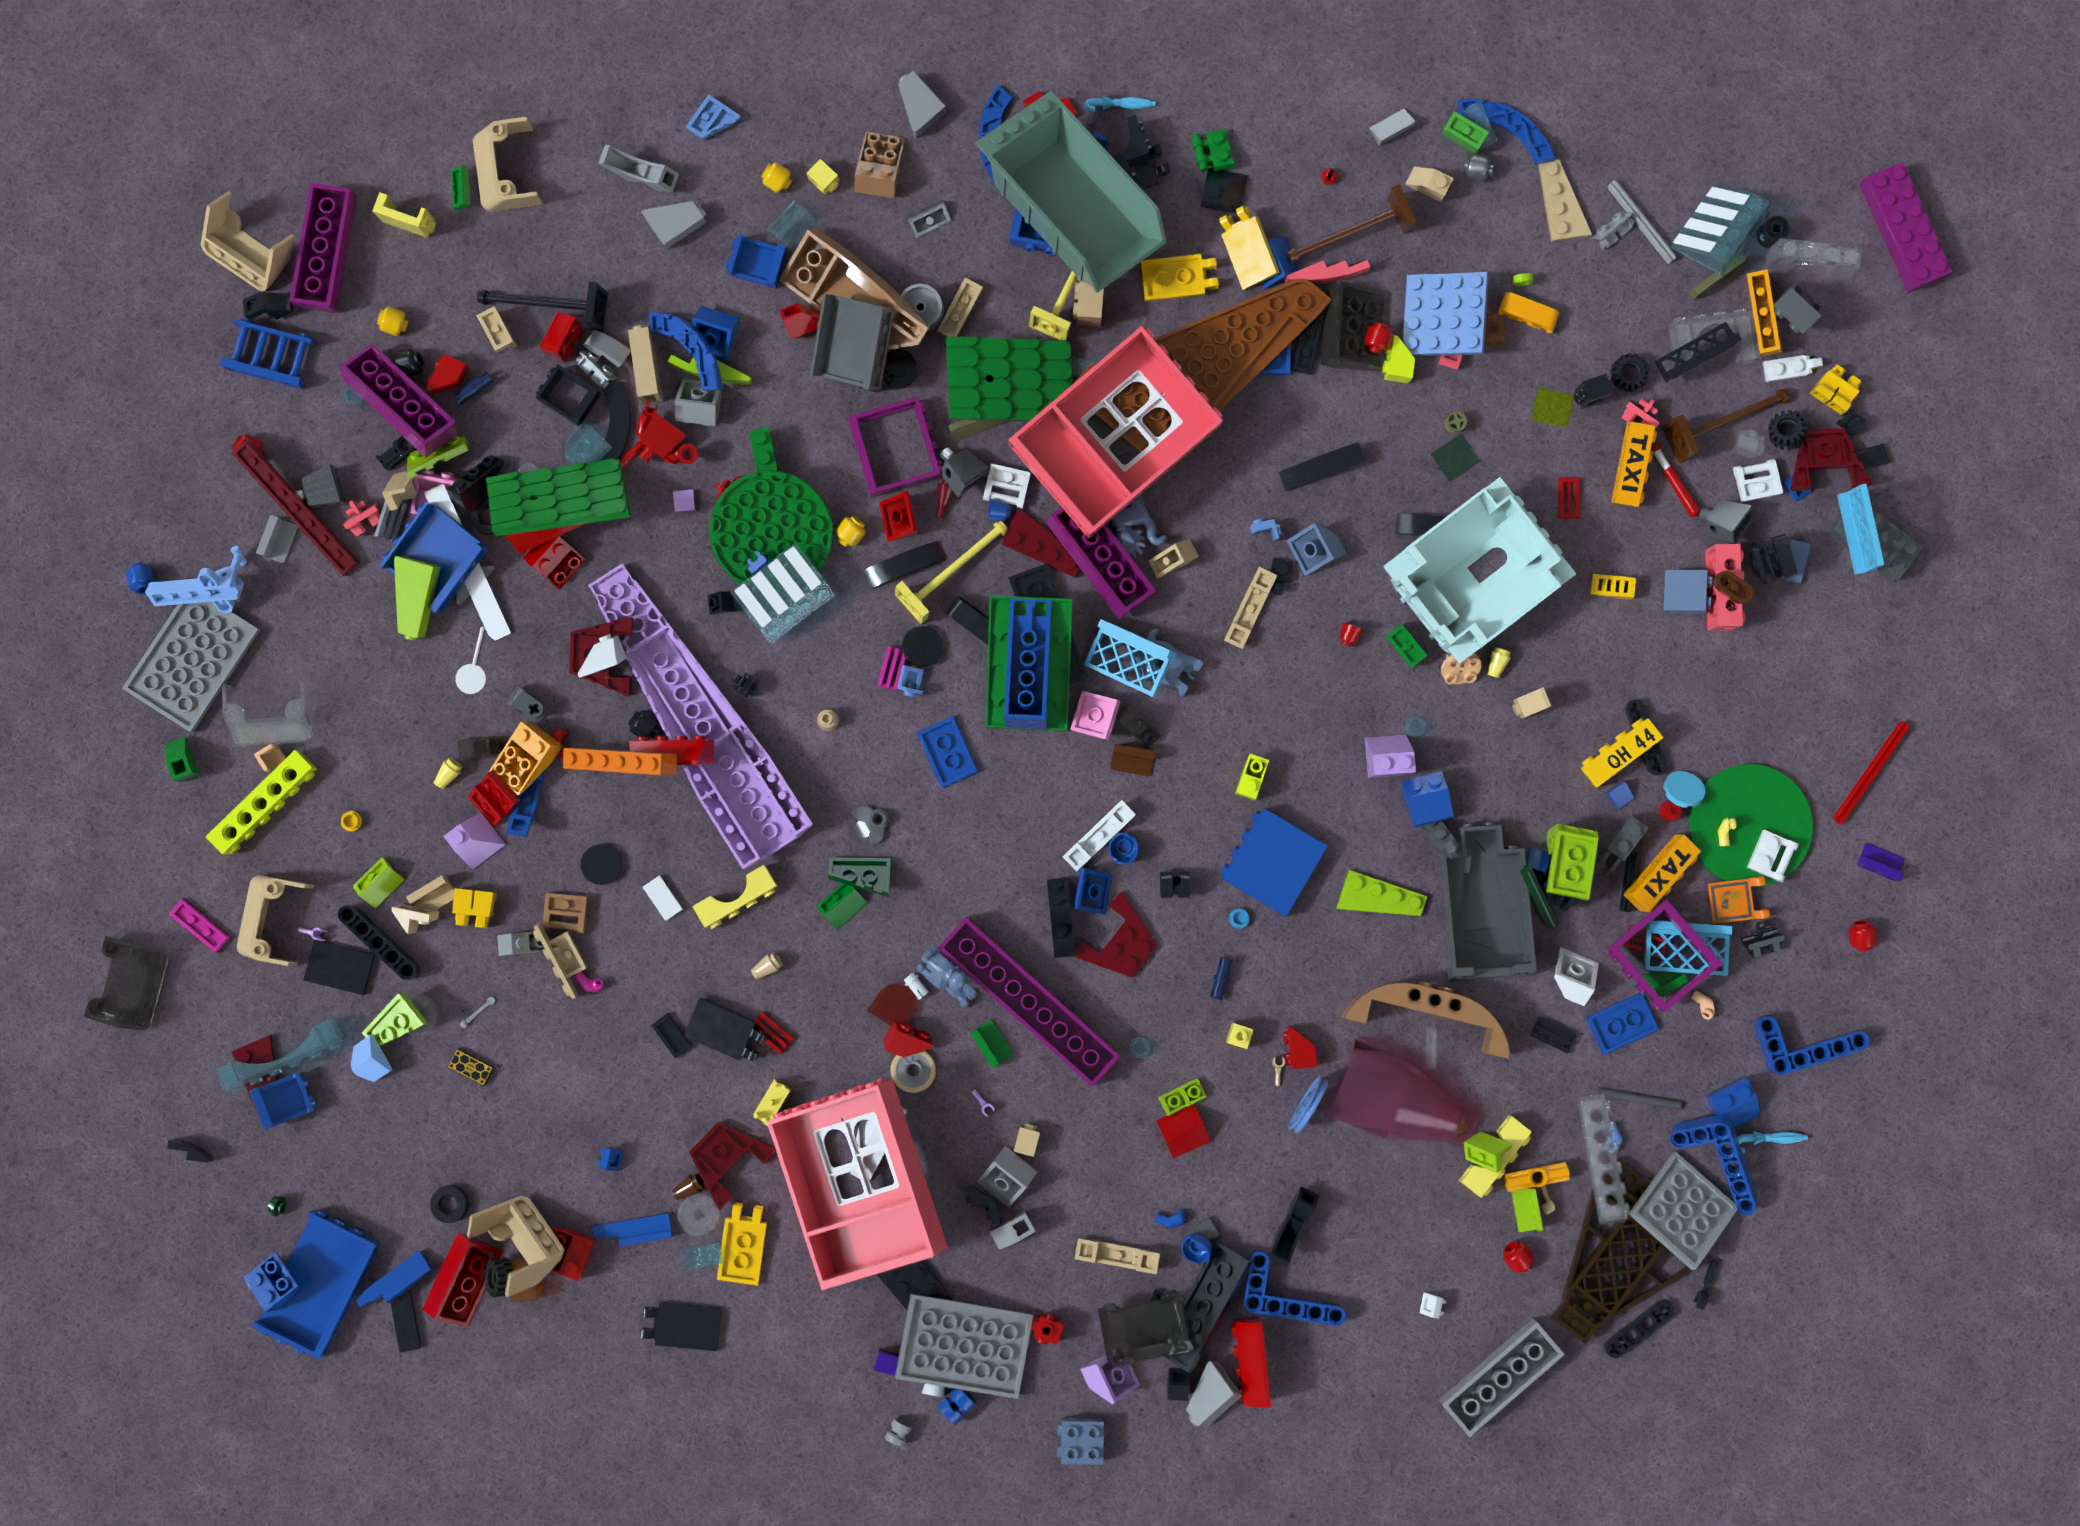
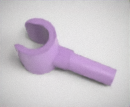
[298,927,328,942]
[971,1089,994,1116]

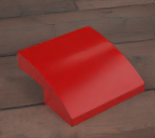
[468,770,520,827]

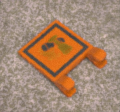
[1707,876,1770,924]

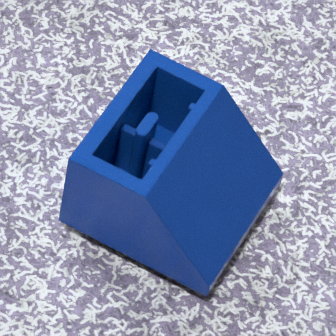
[243,1252,299,1312]

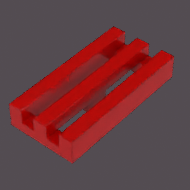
[1558,478,1580,519]
[1623,926,1668,960]
[755,1012,794,1054]

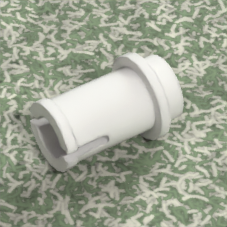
[904,973,929,1000]

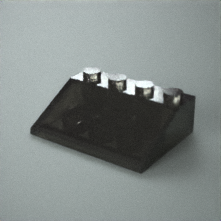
[1321,281,1390,372]

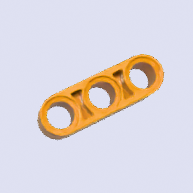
[1498,292,1560,333]

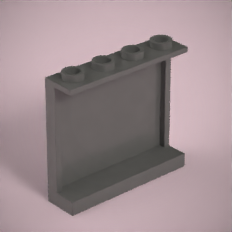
[810,294,895,391]

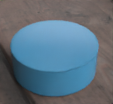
[1229,908,1250,929]

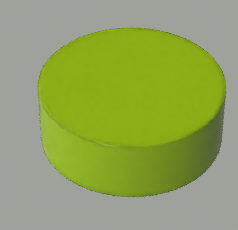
[1513,273,1534,286]

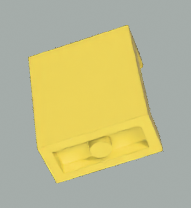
[373,192,436,238]

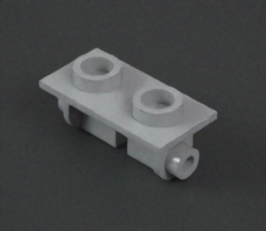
[1592,212,1634,249]
[576,350,617,389]

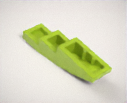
[668,355,753,385]

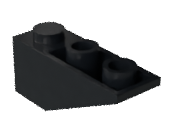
[446,455,504,514]

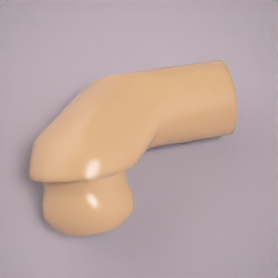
[1691,990,1715,1020]

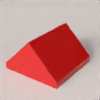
[879,491,918,542]
[1156,1104,1211,1158]

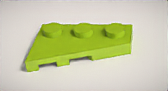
[407,436,468,479]
[362,992,428,1046]

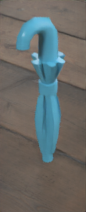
[1084,95,1155,112]
[1738,1130,1808,1153]

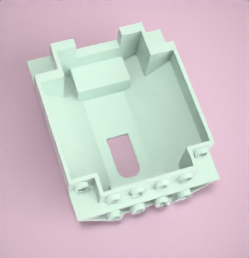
[1383,477,1576,664]

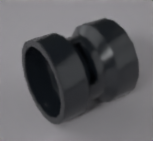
[1836,408,1866,436]

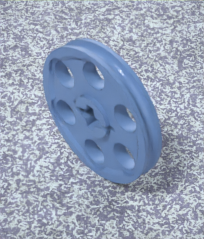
[1288,1075,1329,1134]

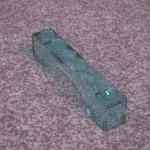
[214,1018,346,1095]

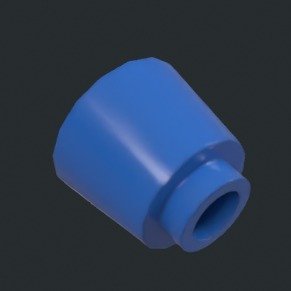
[988,499,1011,521]

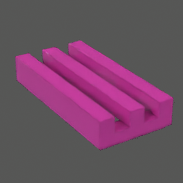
[877,646,906,691]

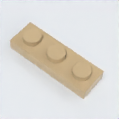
[937,278,983,337]

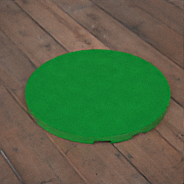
[709,470,833,592]
[1688,764,1813,887]

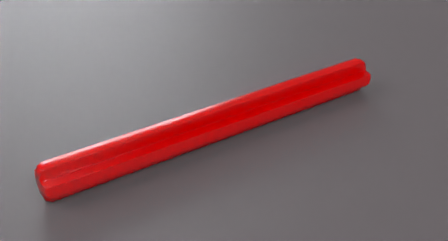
[1833,721,1910,824]

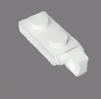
[1763,355,1823,382]

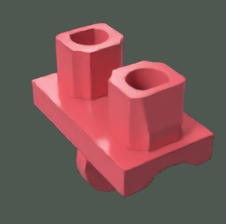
[1622,398,1659,428]
[343,500,380,537]

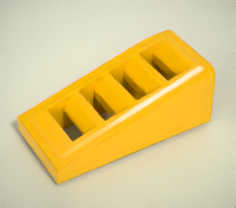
[1590,574,1636,600]

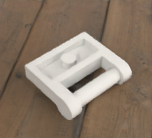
[1733,459,1783,503]
[983,464,1031,509]
[1747,830,1799,883]

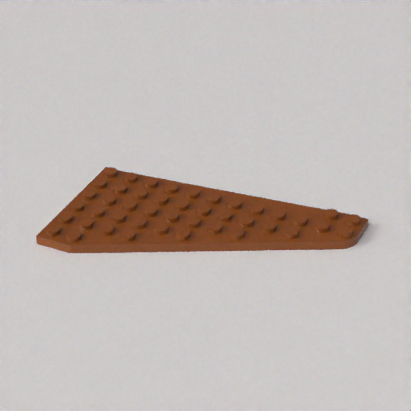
[1075,279,1332,453]

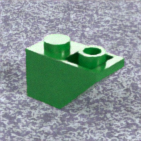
[166,737,200,782]

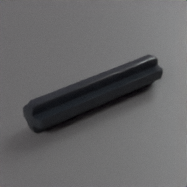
[1619,852,1640,912]

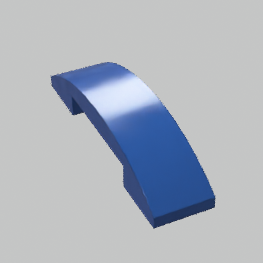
[506,770,545,838]

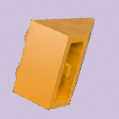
[489,721,563,796]

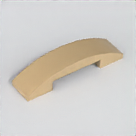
[1224,567,1277,649]
[1075,1238,1160,1275]

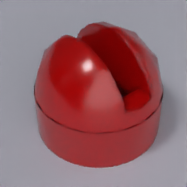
[1321,168,1338,185]

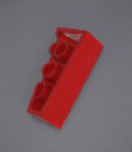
[629,736,714,765]

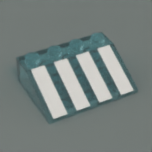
[1670,184,1770,276]
[730,542,836,645]

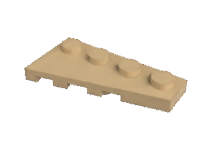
[1538,159,1592,242]

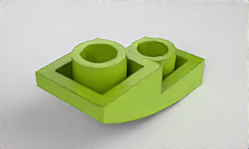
[1158,1078,1207,1116]

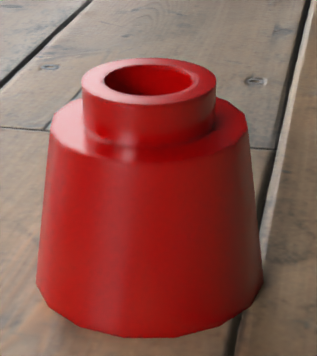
[1339,622,1364,647]
[1659,800,1683,822]

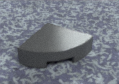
[1191,1217,1220,1239]

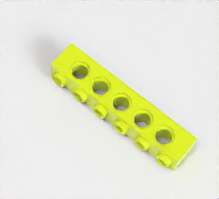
[205,750,317,855]

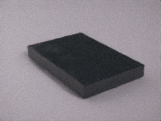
[303,940,375,995]

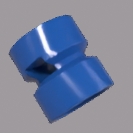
[937,1388,977,1425]

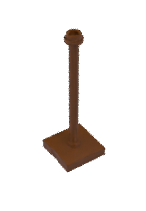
[1287,184,1416,262]
[1662,388,1790,464]

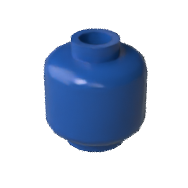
[125,563,156,594]

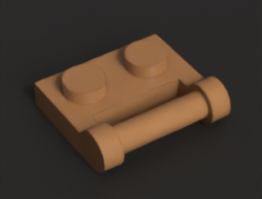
[542,893,588,934]

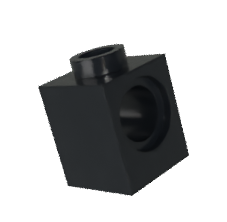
[1167,1367,1190,1401]

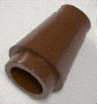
[672,1173,705,1200]

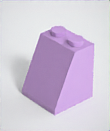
[1365,735,1416,778]

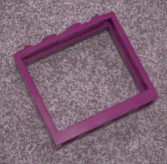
[848,396,943,498]
[1607,900,1722,1012]

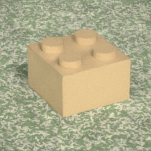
[1073,281,1104,327]

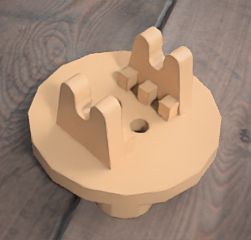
[1441,653,1481,684]

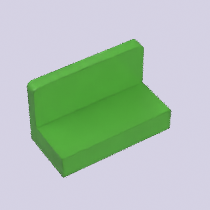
[1441,111,1489,153]

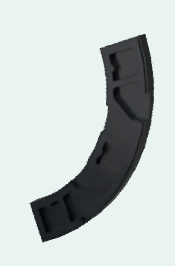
[588,381,631,463]

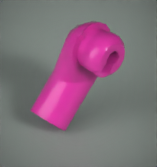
[574,971,604,992]

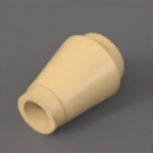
[751,952,783,980]

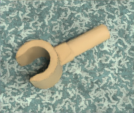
[1272,1057,1285,1086]
[1541,1185,1555,1215]

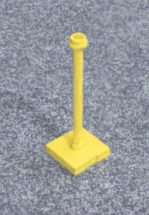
[1029,271,1077,341]
[895,521,1008,625]

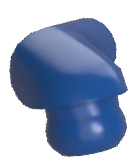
[1155,1210,1186,1228]

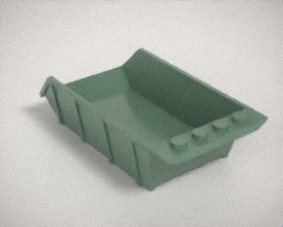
[975,91,1167,293]

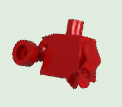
[637,400,698,464]

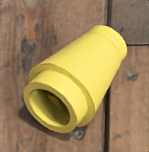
[1487,647,1511,678]
[434,758,462,789]

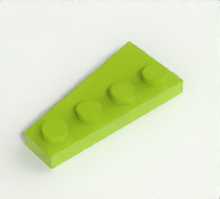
[1336,870,1427,916]

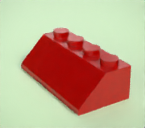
[422,1233,503,1327]
[1231,1317,1271,1408]

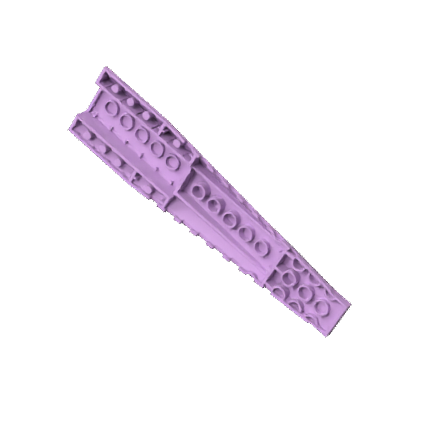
[588,563,813,870]

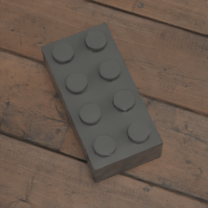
[1826,509,1923,582]

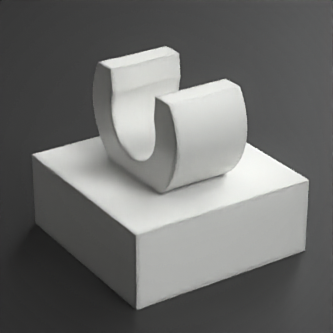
[1420,1292,1446,1319]

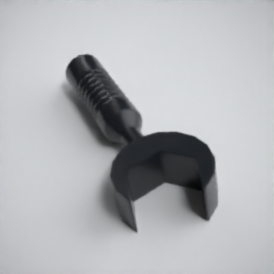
[1694,1260,1719,1310]

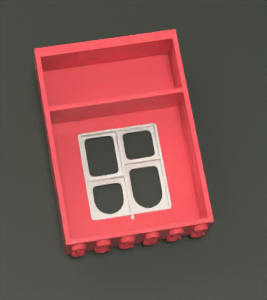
[1008,326,1223,539]
[767,1078,948,1290]

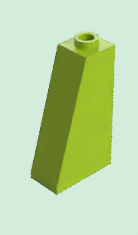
[394,556,441,641]

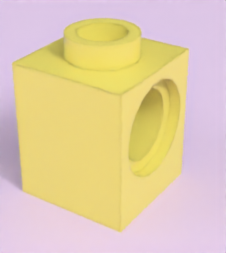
[806,159,839,195]
[1226,1023,1253,1049]

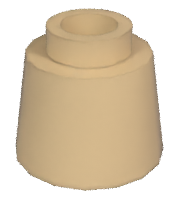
[817,709,839,731]

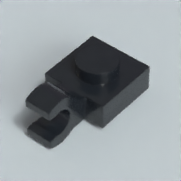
[1271,558,1293,595]

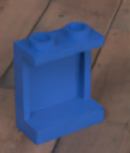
[726,233,788,289]
[249,1072,316,1130]

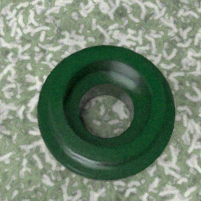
[267,1196,287,1217]

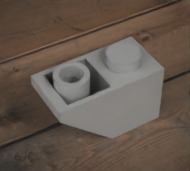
[497,931,546,956]
[989,1211,1036,1250]

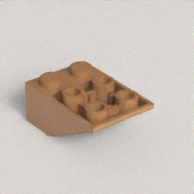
[855,132,905,198]

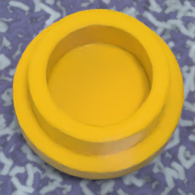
[341,811,362,832]

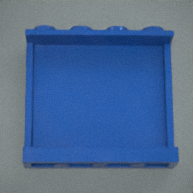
[379,502,489,613]
[1220,808,1328,917]

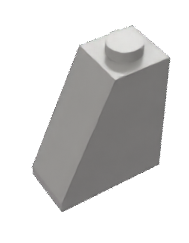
[898,71,946,138]
[641,201,706,250]
[1186,1361,1242,1428]

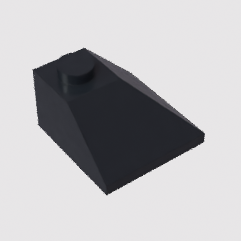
[1200,168,1247,214]

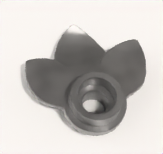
[851,806,889,845]

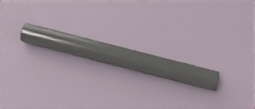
[1598,1088,1682,1110]

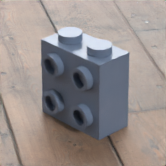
[1664,570,1713,614]
[1057,1418,1104,1465]

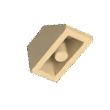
[1405,166,1453,202]
[1148,539,1199,579]
[1512,687,1551,719]

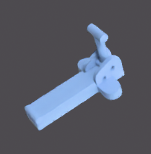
[145,546,247,613]

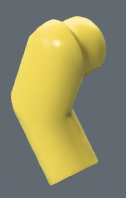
[1718,818,1736,847]

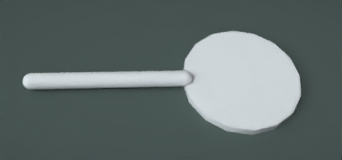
[456,626,486,694]

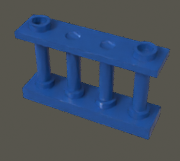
[220,318,317,390]

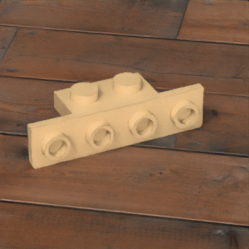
[533,922,587,1000]

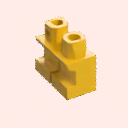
[1810,365,1861,415]
[452,888,497,928]

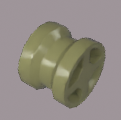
[1445,411,1467,434]

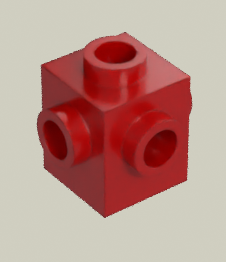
[1031,1312,1064,1345]

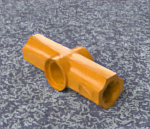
[1504,1162,1570,1192]

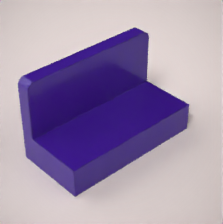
[1857,843,1904,881]
[874,1349,899,1376]

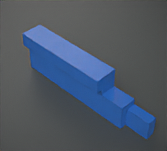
[592,1213,673,1247]
[355,1251,434,1308]

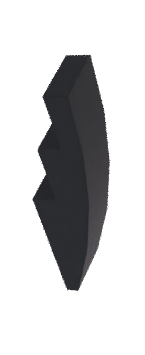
[1279,442,1365,491]

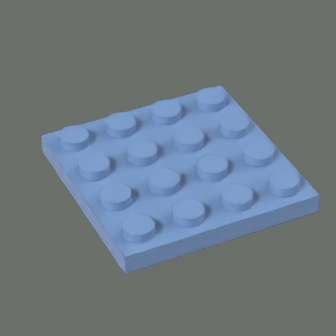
[1403,272,1489,356]

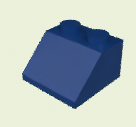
[692,306,739,363]
[1402,771,1454,828]
[1705,1077,1761,1129]

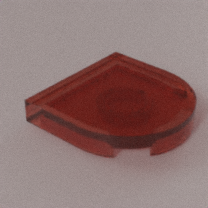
[867,984,916,1026]

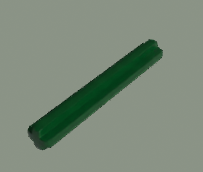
[1520,866,1558,930]

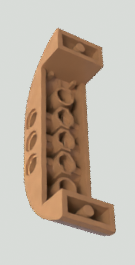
[1341,981,1510,1059]

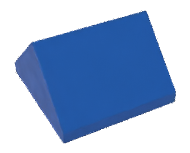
[1262,237,1300,289]
[1074,868,1112,914]

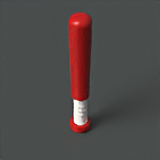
[1650,444,1701,517]

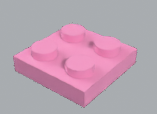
[1070,691,1121,741]

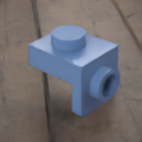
[1249,518,1281,542]
[897,665,924,697]

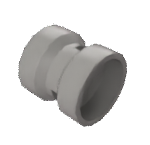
[885,1418,912,1447]

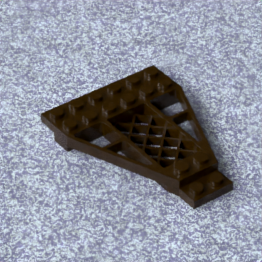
[1551,1158,1707,1344]

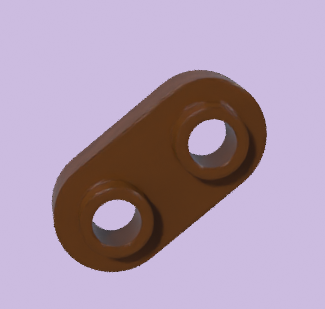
[1713,571,1754,604]

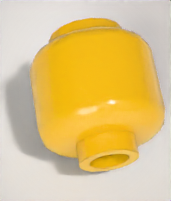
[761,162,792,193]
[377,306,409,336]
[836,516,866,547]

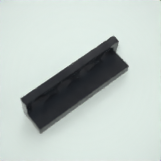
[1654,322,1742,383]

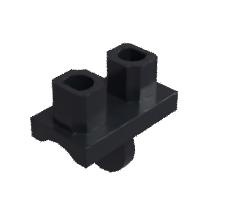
[1741,921,1785,958]

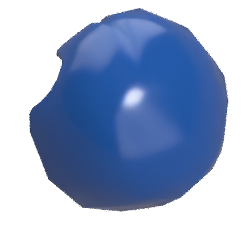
[1109,833,1140,865]
[1181,1233,1213,1265]

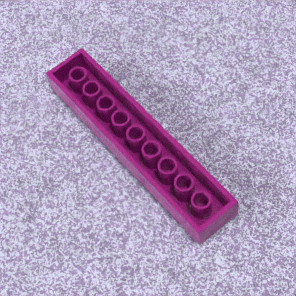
[938,917,1120,1087]

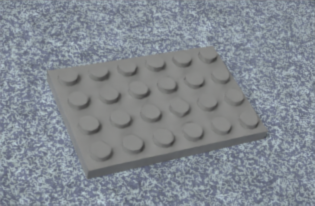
[122,602,260,733]
[895,1293,1033,1399]

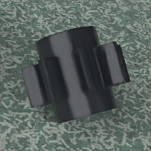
[733,673,759,698]

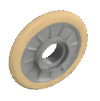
[891,1051,936,1093]

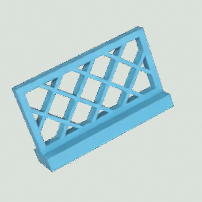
[1837,484,1884,575]
[1084,619,1177,697]
[1644,920,1732,976]

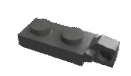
[1419,821,1458,859]

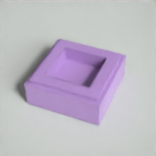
[673,490,696,513]

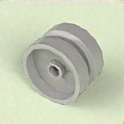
[901,283,945,332]

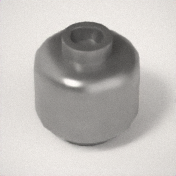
[1463,153,1495,182]

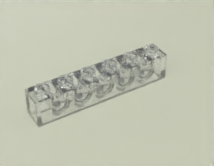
[1577,1094,1630,1225]

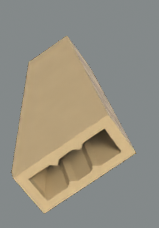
[628,325,664,405]

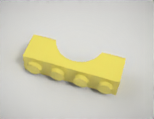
[692,865,778,929]
[1458,1115,1532,1198]

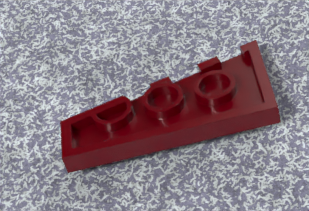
[1001,507,1080,578]
[232,1035,278,1122]

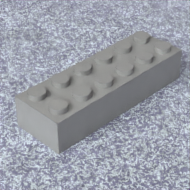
[1438,1319,1565,1437]

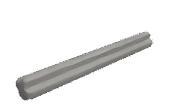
[1607,180,1677,264]

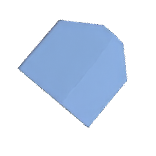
[351,1034,393,1082]

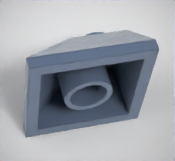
[1286,522,1347,576]

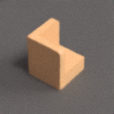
[254,743,286,773]

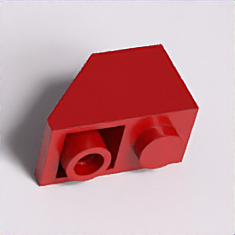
[779,303,820,340]
[425,354,470,395]
[883,1021,933,1058]
[1283,1027,1317,1069]

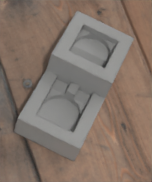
[583,330,631,368]

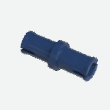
[453,371,494,405]
[1210,957,1233,1000]

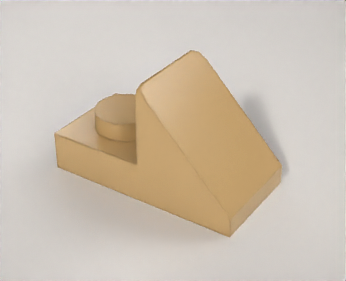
[392,904,439,934]

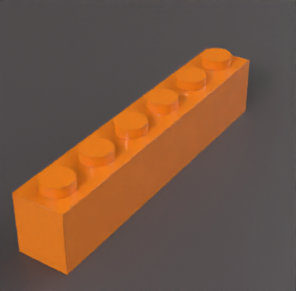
[563,748,677,775]

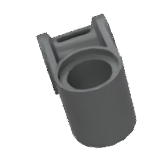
[506,686,547,720]

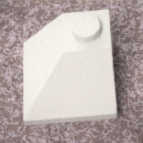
[578,634,627,678]
[1554,947,1599,1006]

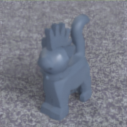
[1111,495,1167,559]
[1128,629,1203,697]
[916,944,977,1008]

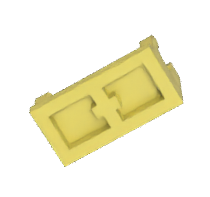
[753,1079,792,1126]

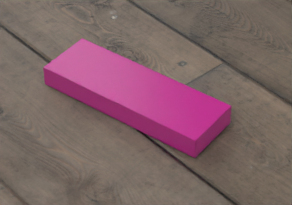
[169,898,230,953]

